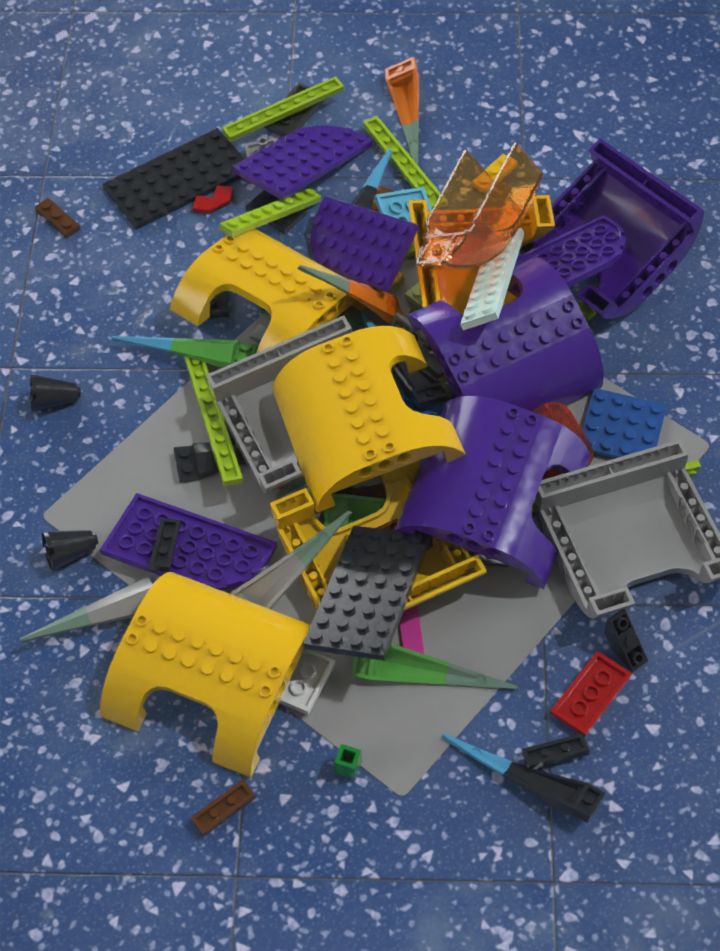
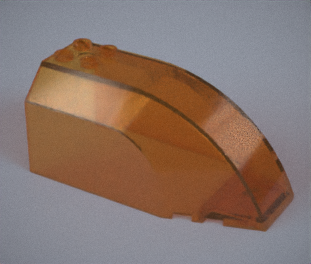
[416,143,543,270]

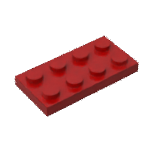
[550,651,632,737]

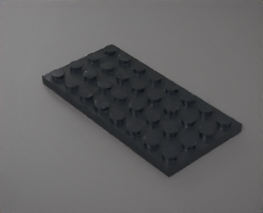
[102,128,245,230]
[303,526,430,661]

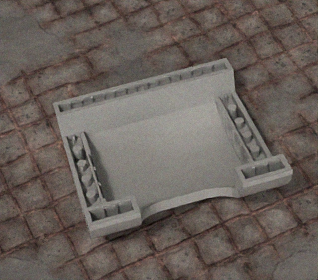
[206,315,352,494]
[536,440,720,619]

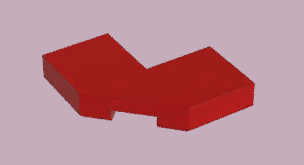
[192,185,234,214]

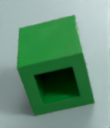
[334,744,362,779]

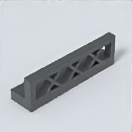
[389,312,444,379]

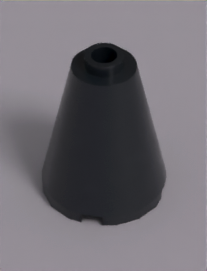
[30,375,81,412]
[41,530,98,570]

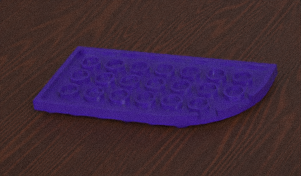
[232,125,373,200]
[310,196,420,293]
[507,215,626,298]
[100,493,277,590]

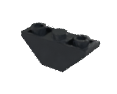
[604,609,648,672]

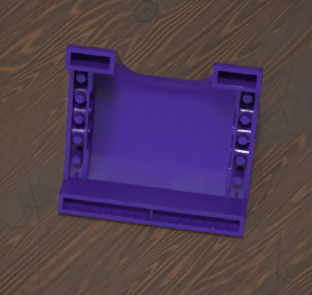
[519,138,704,319]
[406,257,604,415]
[394,396,590,589]

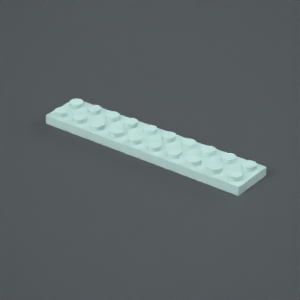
[460,228,525,330]

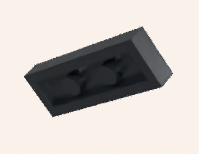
[149,518,181,572]
[522,733,589,771]

